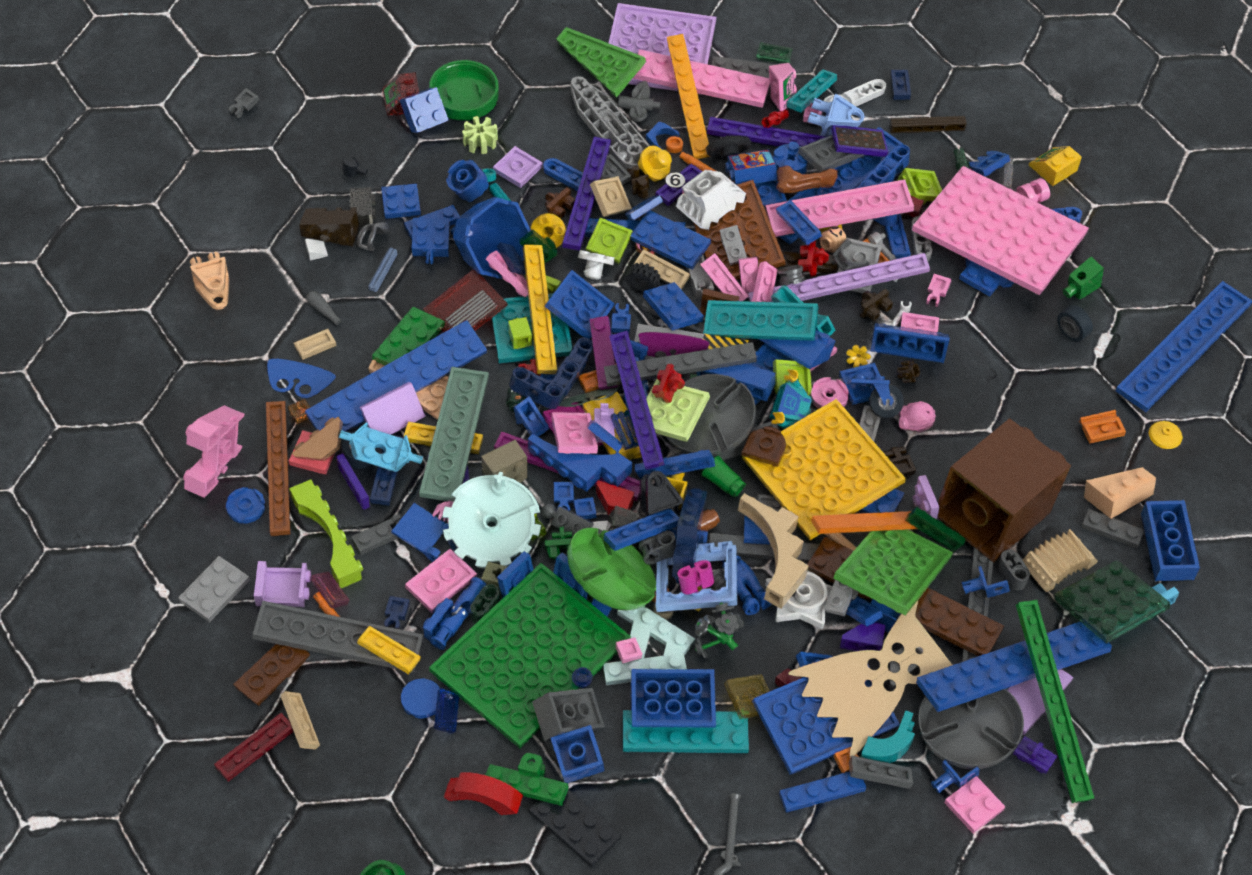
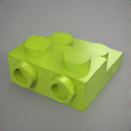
[898,168,942,205]

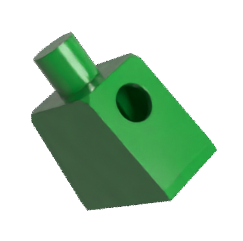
[1062,257,1104,299]

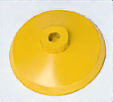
[1149,421,1183,449]

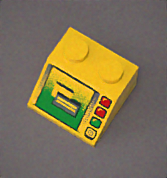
[1029,146,1082,186]

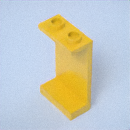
[583,391,642,460]

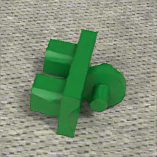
[544,527,572,560]

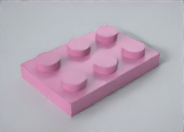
[551,412,598,454]
[405,549,477,613]

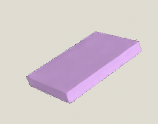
[359,382,426,435]

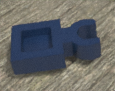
[384,596,410,629]

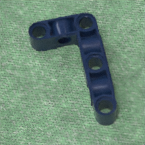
[509,338,593,409]

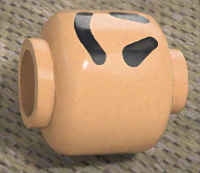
[820,226,846,253]

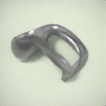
[356,222,389,251]

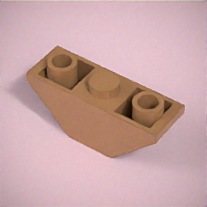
[292,417,343,461]

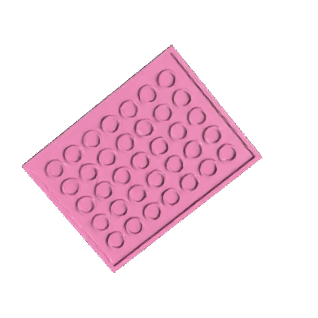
[912,166,1089,295]

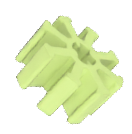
[462,116,498,154]

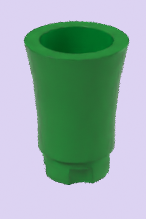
[702,456,746,498]

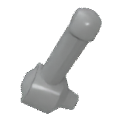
[868,232,896,261]

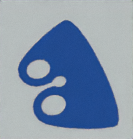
[267,359,336,398]

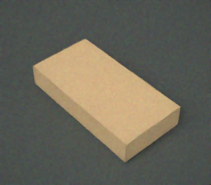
[294,329,336,360]

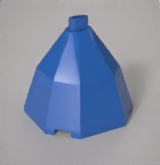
[451,197,531,279]

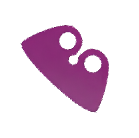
[638,332,709,357]

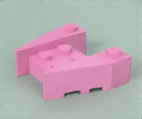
[183,405,244,498]

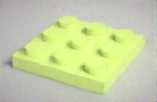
[646,379,710,442]

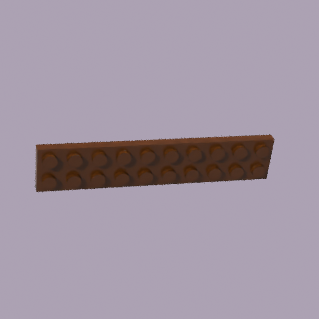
[807,537,1004,656]

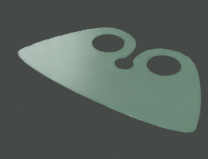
[559,387,619,407]

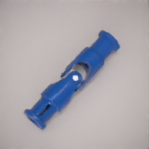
[430,577,487,650]

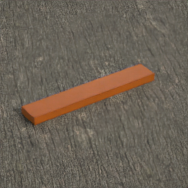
[811,511,918,534]

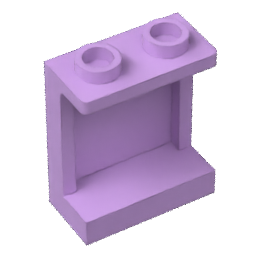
[254,561,311,607]

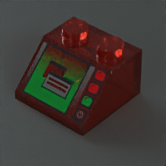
[382,72,419,116]

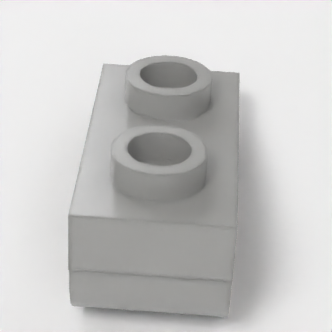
[720,225,747,265]
[824,580,859,616]

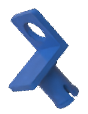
[962,566,1010,598]
[931,760,980,793]

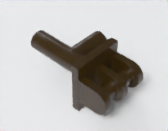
[627,166,649,199]

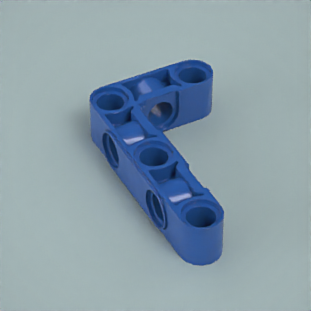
[857,144,910,227]

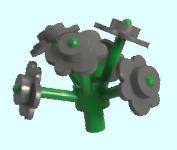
[695,602,744,658]

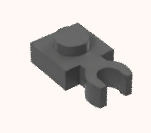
[228,88,260,118]

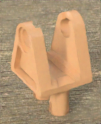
[190,252,229,310]

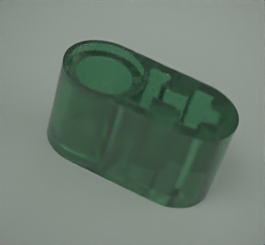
[470,584,500,624]

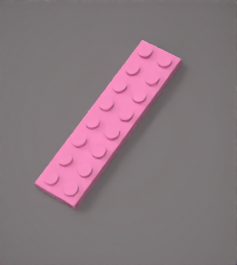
[633,49,770,108]
[766,180,914,237]

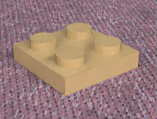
[590,176,632,217]

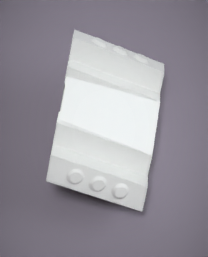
[676,169,746,230]

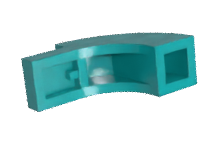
[861,711,915,763]

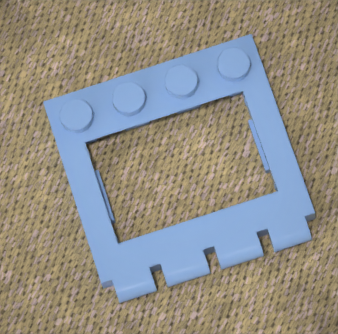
[656,541,737,612]

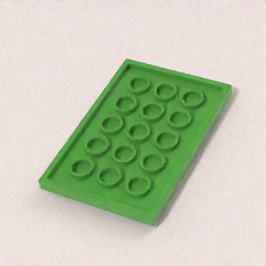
[833,530,953,616]

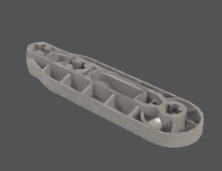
[570,76,649,170]

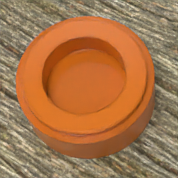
[666,136,683,153]

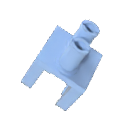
[807,94,864,137]

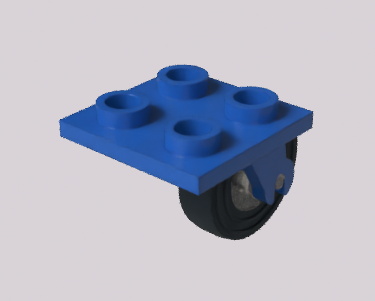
[847,375,904,418]

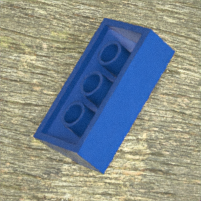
[870,323,950,363]
[759,330,835,369]

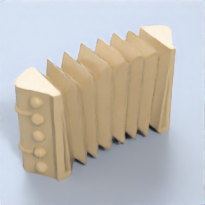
[1022,529,1098,592]

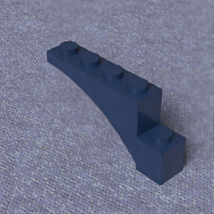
[672,488,707,577]

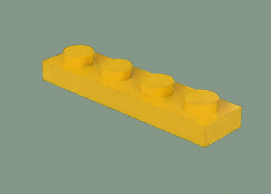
[404,422,483,454]

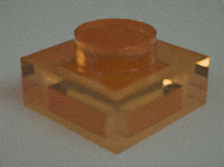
[288,399,311,424]

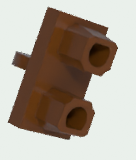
[544,187,575,219]

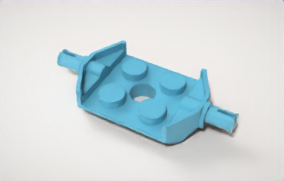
[339,423,423,472]

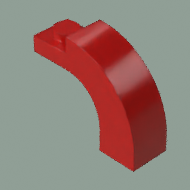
[444,772,523,815]

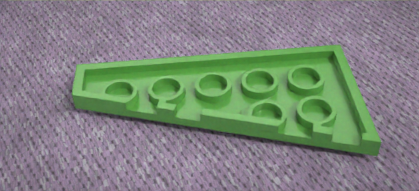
[556,27,646,97]

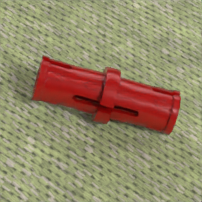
[762,109,789,128]

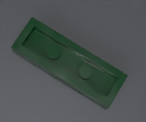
[905,507,966,552]

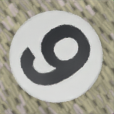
[666,173,685,188]

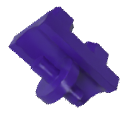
[1013,736,1057,774]

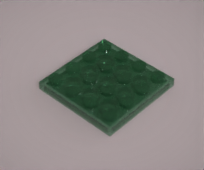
[1054,560,1170,644]

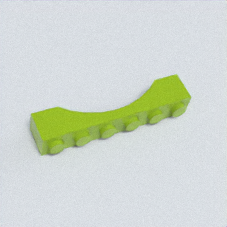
[289,480,363,589]

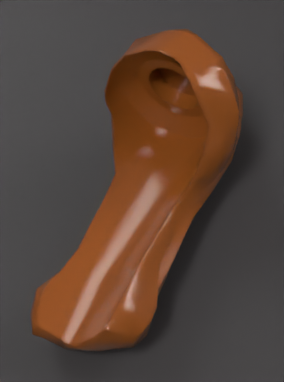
[776,165,838,194]

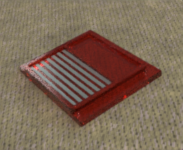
[423,269,508,332]

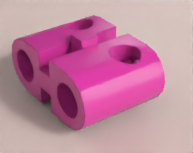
[677,560,714,595]

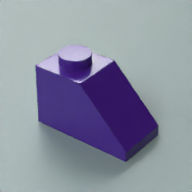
[840,622,885,651]

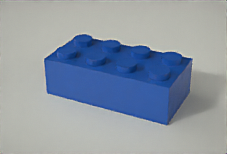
[1141,500,1200,581]

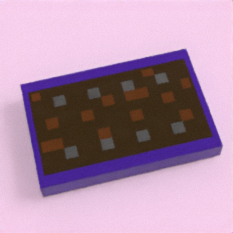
[831,125,888,157]

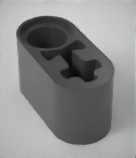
[998,550,1030,590]

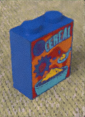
[725,149,777,185]

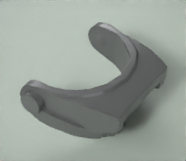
[832,239,869,271]

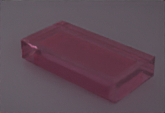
[310,572,350,608]

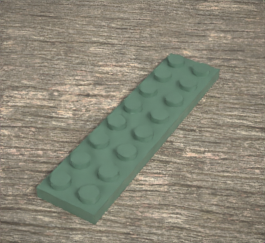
[419,367,489,501]

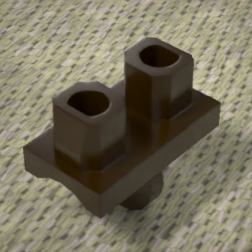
[860,288,893,321]

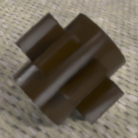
[896,360,920,383]

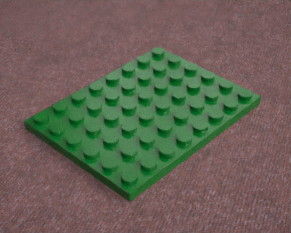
[429,563,631,749]

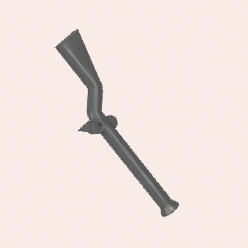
[712,793,742,875]

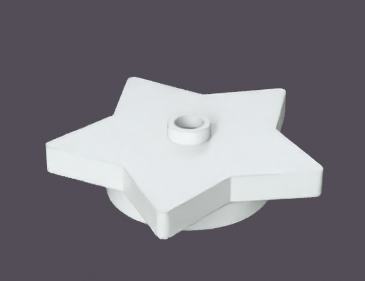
[765,563,833,629]

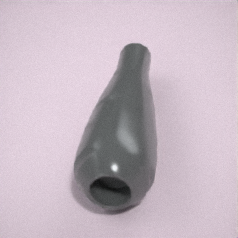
[307,291,341,325]

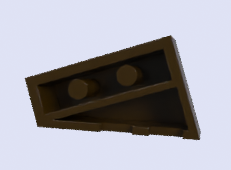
[299,207,359,247]

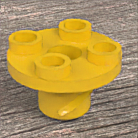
[638,146,672,182]
[531,213,566,248]

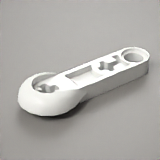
[824,79,886,106]

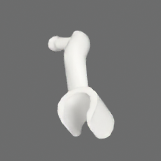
[883,301,912,326]

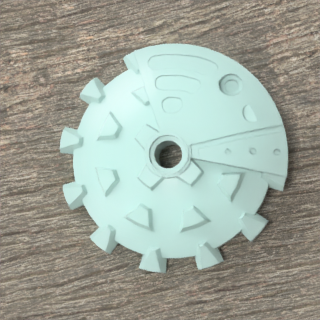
[443,472,541,568]

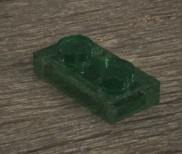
[756,42,793,64]

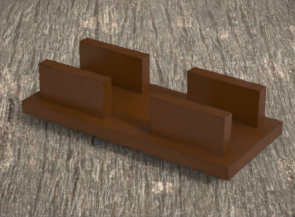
[233,644,310,706]

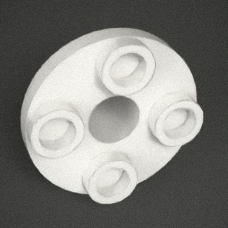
[578,250,614,280]

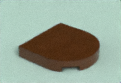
[742,426,786,467]

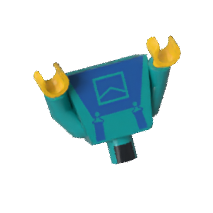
[769,369,815,429]

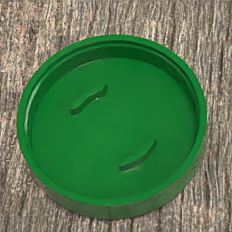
[429,60,499,120]

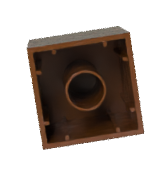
[937,418,1071,563]

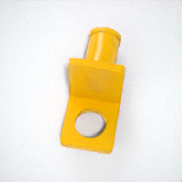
[667,472,688,510]

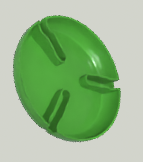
[567,528,656,611]

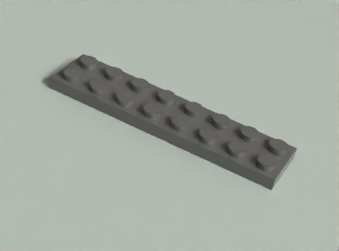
[252,601,423,673]

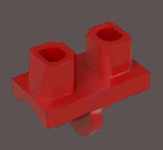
[798,240,829,276]
[652,364,685,403]

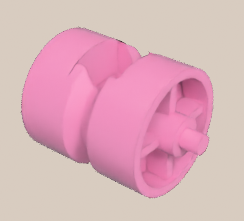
[1016,178,1050,203]

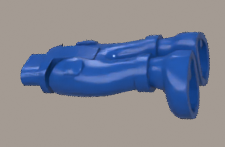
[721,556,772,615]

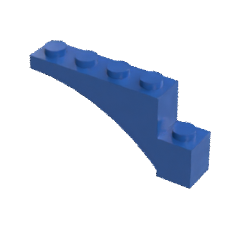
[528,434,632,492]

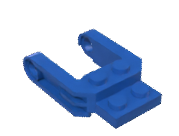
[959,258,1014,297]

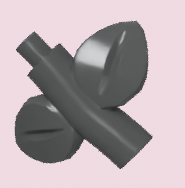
[618,81,660,122]

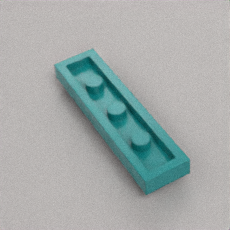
[787,69,837,112]

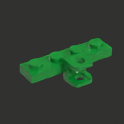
[485,753,569,806]

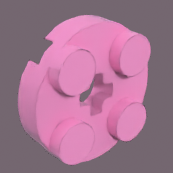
[810,377,848,409]

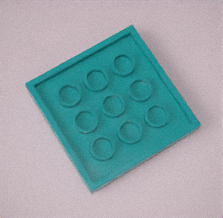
[489,293,572,363]

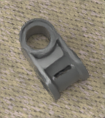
[638,531,676,565]

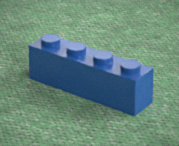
[697,364,775,401]

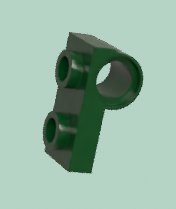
[519,230,557,264]

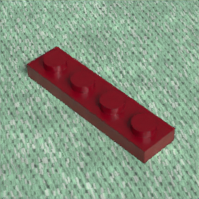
[214,713,294,782]

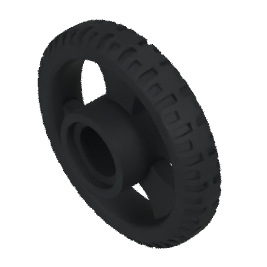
[706,135,751,158]

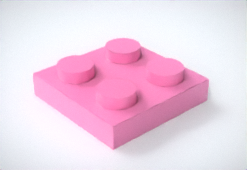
[944,776,1005,834]

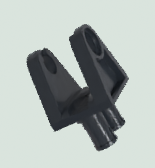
[639,471,684,517]

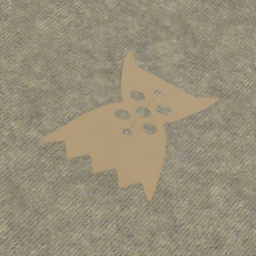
[789,601,952,757]

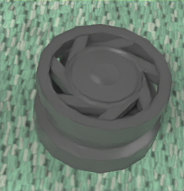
[777,265,805,286]

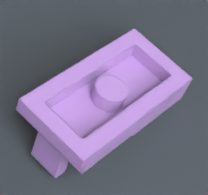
[594,403,615,442]

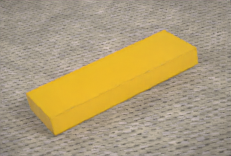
[357,626,421,675]

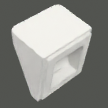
[305,239,328,260]

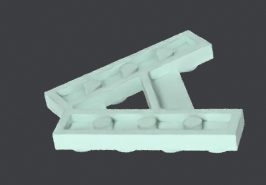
[603,606,695,685]

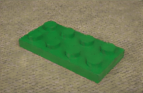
[372,307,445,366]

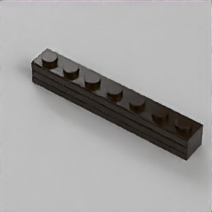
[889,116,967,134]

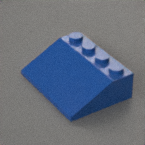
[631,669,716,728]

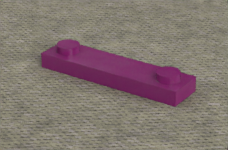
[590,316,619,390]

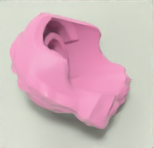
[898,401,936,433]

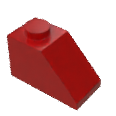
[596,480,634,521]

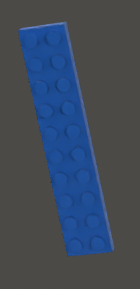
[778,127,903,245]
[1116,281,1252,412]
[305,320,487,432]
[916,619,1112,712]

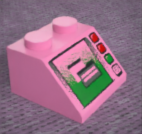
[769,63,797,111]

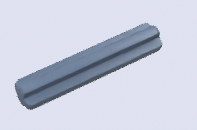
[368,248,397,292]

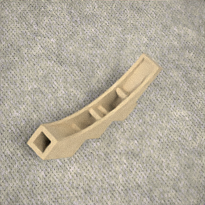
[738,493,809,609]

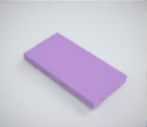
[1008,669,1073,735]

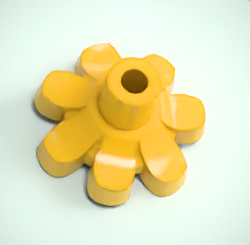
[846,345,871,368]

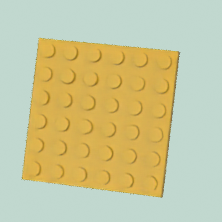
[742,399,906,540]

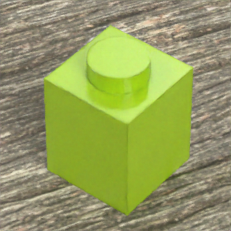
[508,317,532,349]

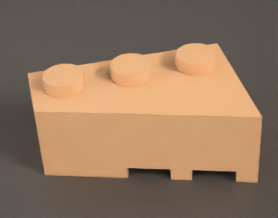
[1084,467,1156,519]

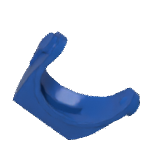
[645,122,680,150]

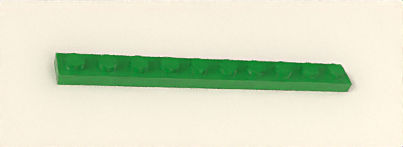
[1016,600,1094,804]

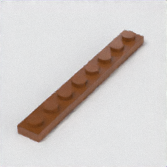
[266,401,291,536]

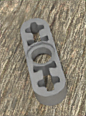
[911,216,932,261]

